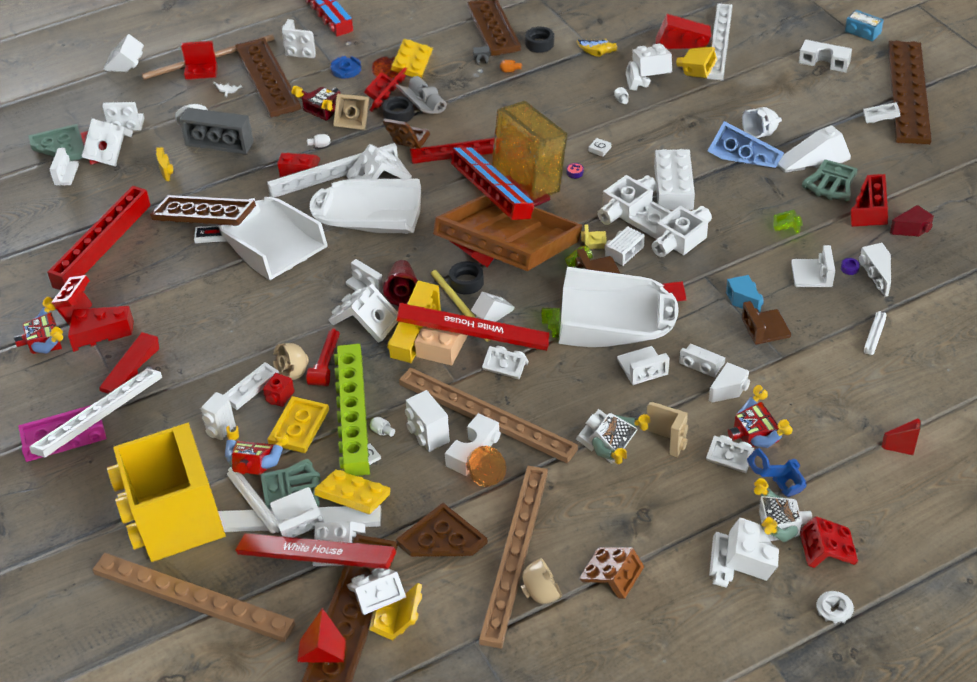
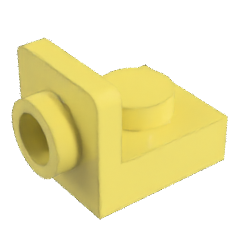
[581,224,607,249]

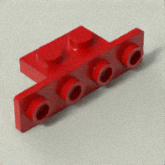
[364,67,407,112]

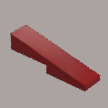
[99,332,159,394]

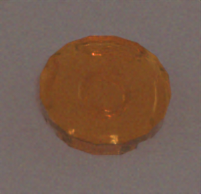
[466,446,507,487]

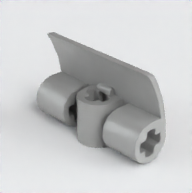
[396,76,447,114]

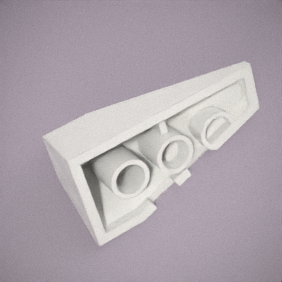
[777,125,851,173]

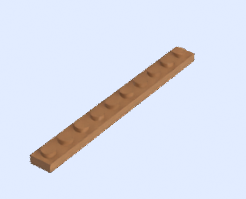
[399,367,578,464]
[479,466,548,649]
[93,553,295,642]

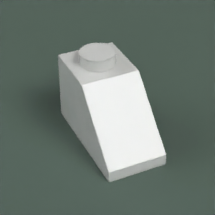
[471,292,515,322]
[709,362,750,403]

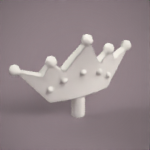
[213,82,242,97]

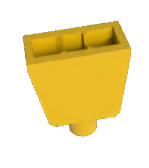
[676,47,717,78]

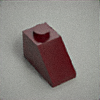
[890,205,934,237]

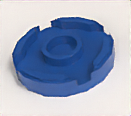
[330,56,361,79]

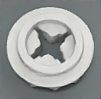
[816,591,854,624]

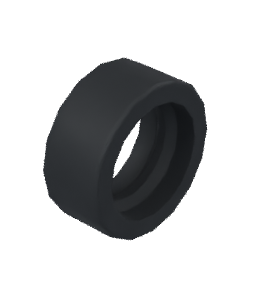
[525,26,554,53]
[383,96,414,123]
[449,261,484,295]

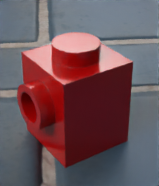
[263,372,295,407]

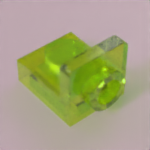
[773,209,802,234]
[541,308,561,338]

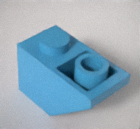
[726,275,764,312]

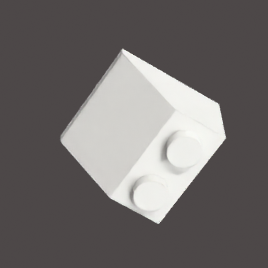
[104,34,144,72]

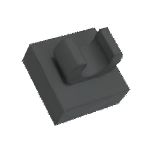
[473,46,490,65]

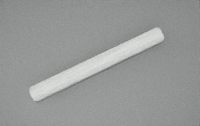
[227,467,280,533]

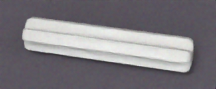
[864,311,887,355]

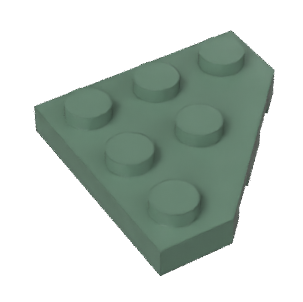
[28,124,84,161]

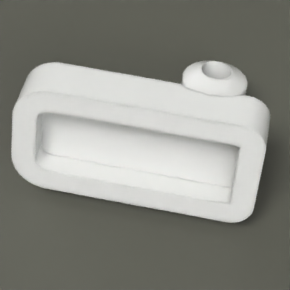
[626,61,651,90]

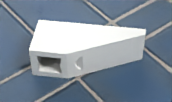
[859,243,891,297]

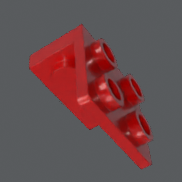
[181,41,218,80]
[51,275,92,326]
[800,516,858,568]

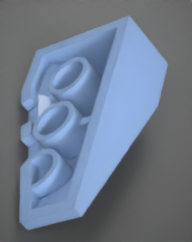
[708,121,784,168]

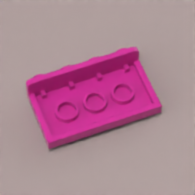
[18,405,107,462]

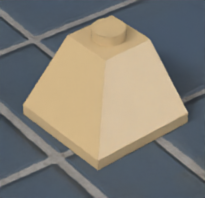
[333,94,369,130]

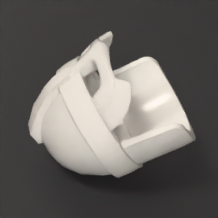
[742,107,782,138]

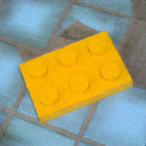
[391,39,433,78]
[267,396,329,453]
[314,469,390,514]

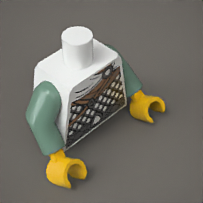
[585,413,651,464]
[754,478,812,542]

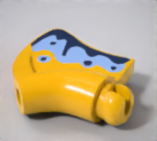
[577,39,617,57]

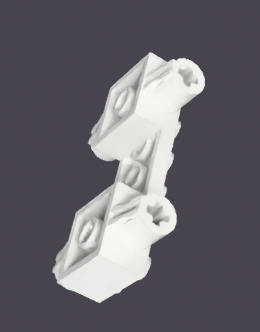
[598,175,712,257]

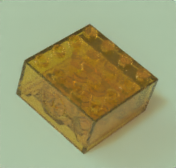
[492,100,568,201]

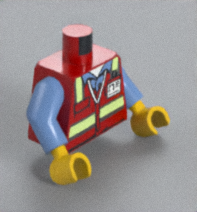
[14,297,63,354]
[728,385,792,448]
[225,426,288,475]

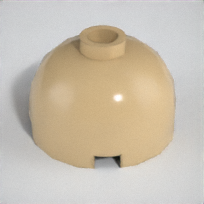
[273,343,309,381]
[521,558,562,604]

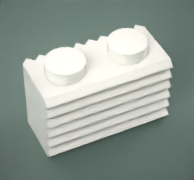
[605,226,645,266]
[200,392,236,440]

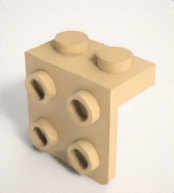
[647,402,688,457]

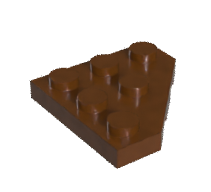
[396,503,488,557]

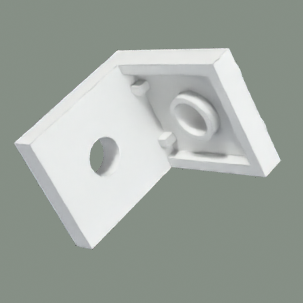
[82,119,133,166]
[346,144,412,179]
[329,284,398,342]

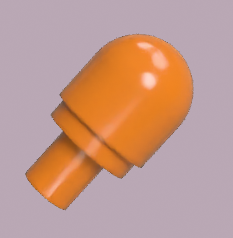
[500,60,522,73]

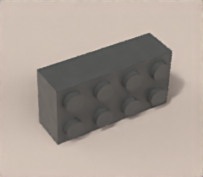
[179,107,254,154]

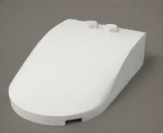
[218,197,328,280]
[559,267,679,347]

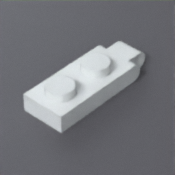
[709,532,734,588]

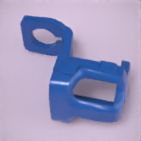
[747,448,807,497]

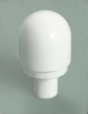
[614,87,629,104]
[307,134,330,148]
[370,417,395,437]

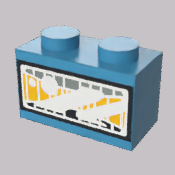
[845,10,884,42]

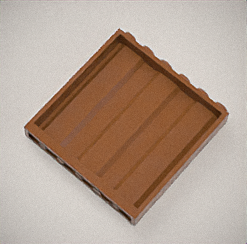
[433,195,583,271]

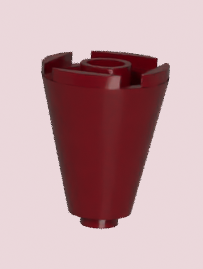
[383,260,418,306]

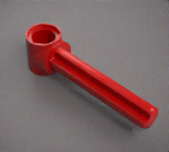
[307,328,340,386]

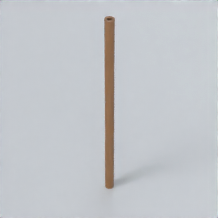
[141,34,274,80]

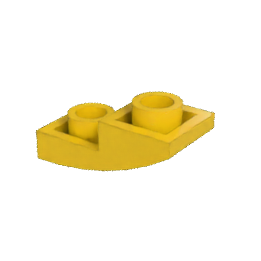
[156,147,173,181]

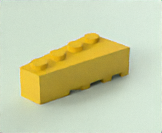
[387,280,441,363]

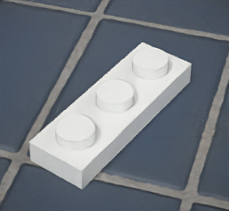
[224,362,279,410]

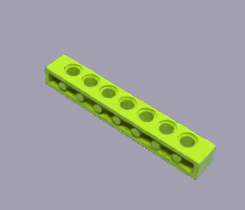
[334,344,370,476]

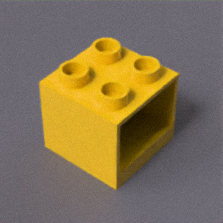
[107,422,226,562]

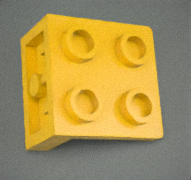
[369,583,422,641]

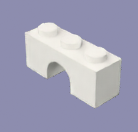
[799,40,852,73]
[445,413,500,476]

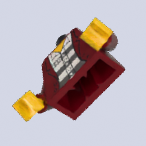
[291,86,341,121]

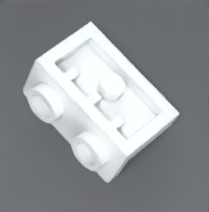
[50,148,79,186]
[346,259,383,293]
[679,343,725,377]
[482,346,529,380]
[706,435,754,473]

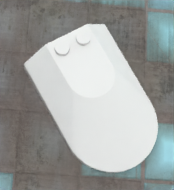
[310,179,421,234]

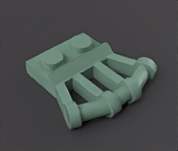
[802,159,858,201]
[261,459,321,509]

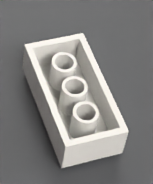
[654,149,695,210]

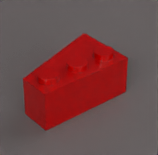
[656,14,711,49]
[851,174,888,227]
[68,306,134,352]

